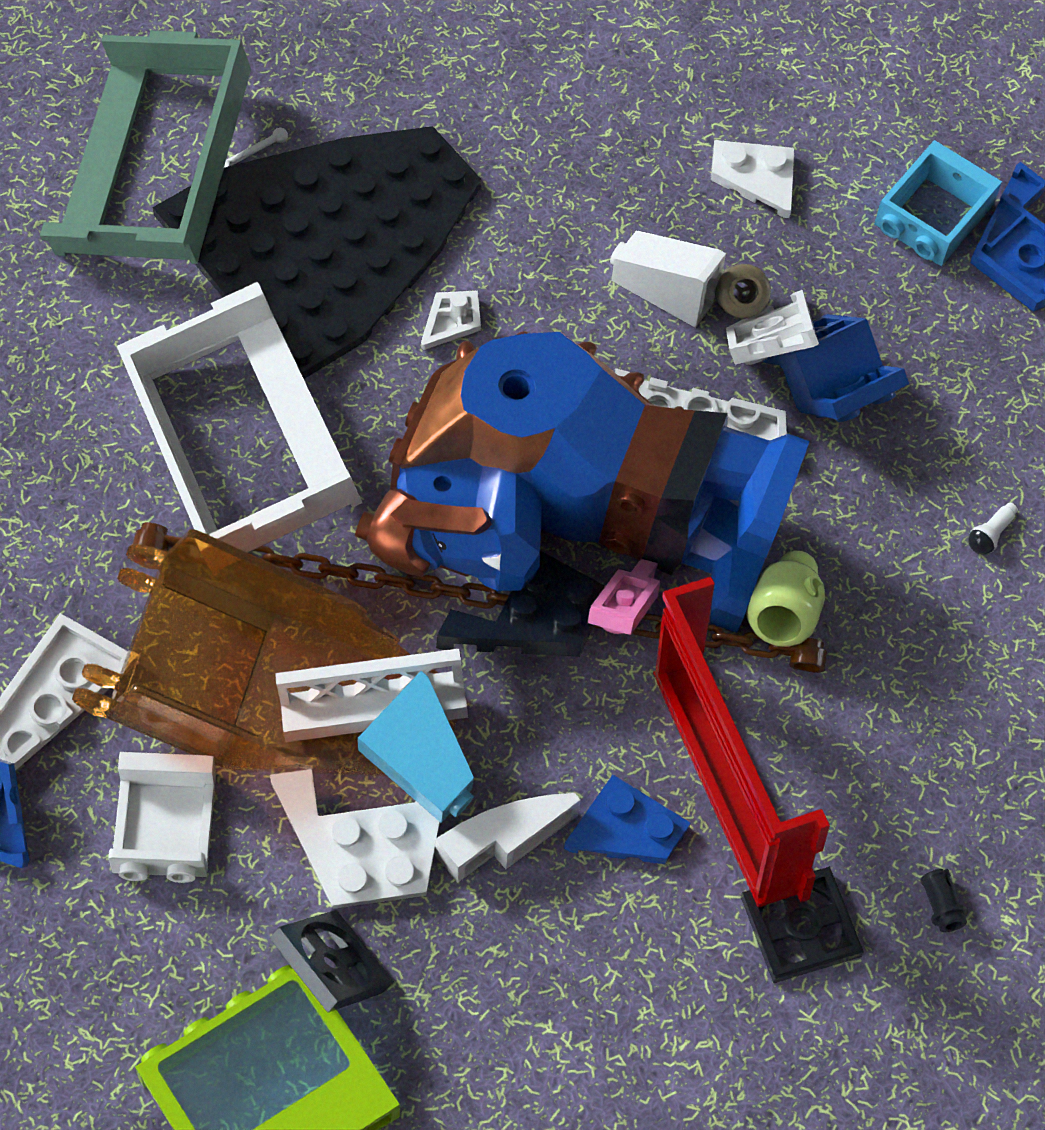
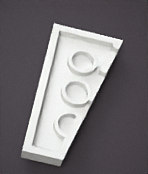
[615,368,787,440]
[0,613,138,771]

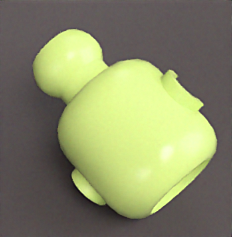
[746,550,825,647]

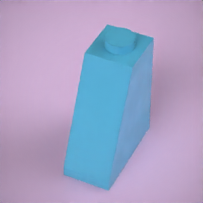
[358,671,474,823]

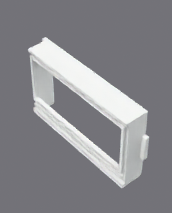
[117,282,362,571]

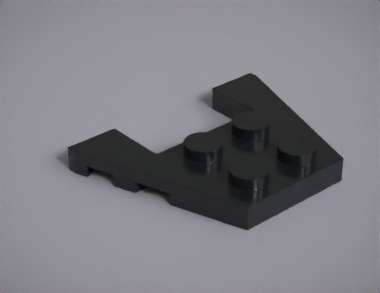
[436,551,605,657]

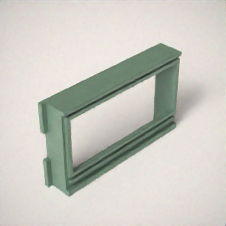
[40,30,251,264]

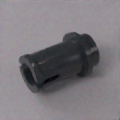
[920,869,968,932]

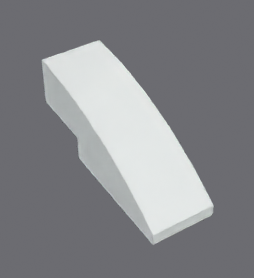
[434,793,580,883]

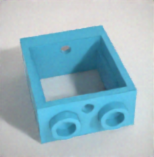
[874,140,1002,267]

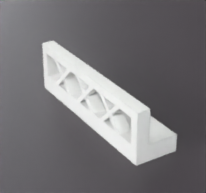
[275,649,468,742]

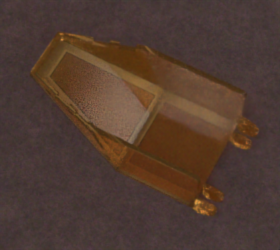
[72,529,457,776]

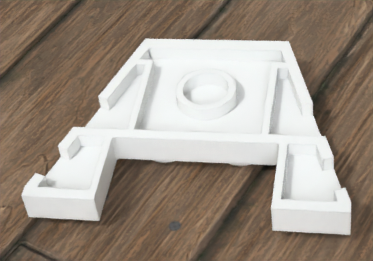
[270,769,440,909]

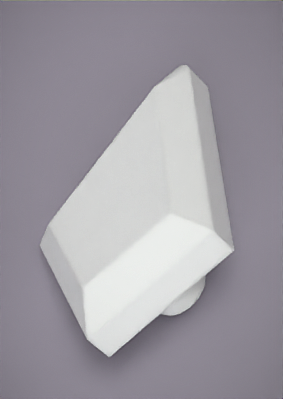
[421,290,481,350]

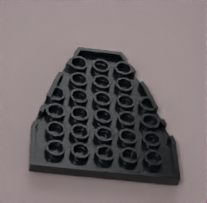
[153,126,481,379]

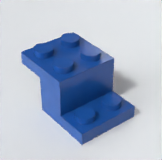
[763,314,909,422]

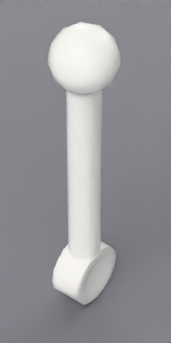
[224,127,288,167]

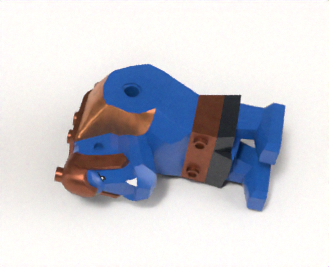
[355,331,810,633]

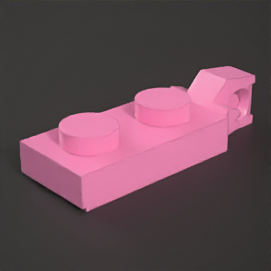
[588,559,660,635]

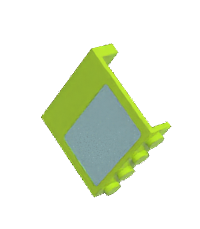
[135,965,400,1130]

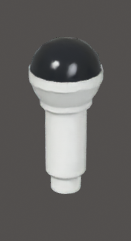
[968,503,1018,555]

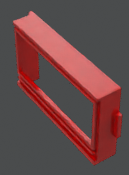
[653,577,830,908]

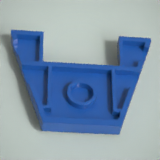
[970,162,1045,312]

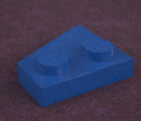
[564,775,691,864]

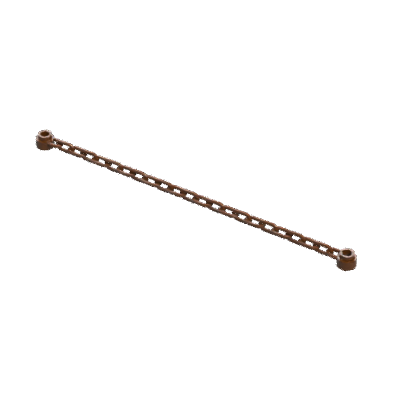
[132,522,827,673]

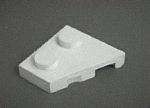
[711,140,794,218]

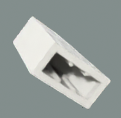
[610,230,726,328]

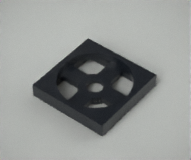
[741,866,864,984]
[270,910,394,1013]

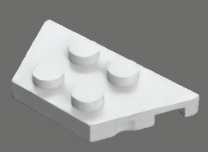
[726,290,819,365]

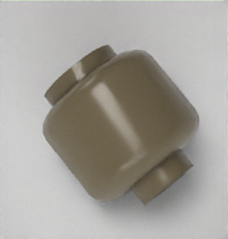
[715,264,771,318]

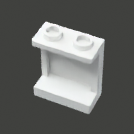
[108,752,216,883]

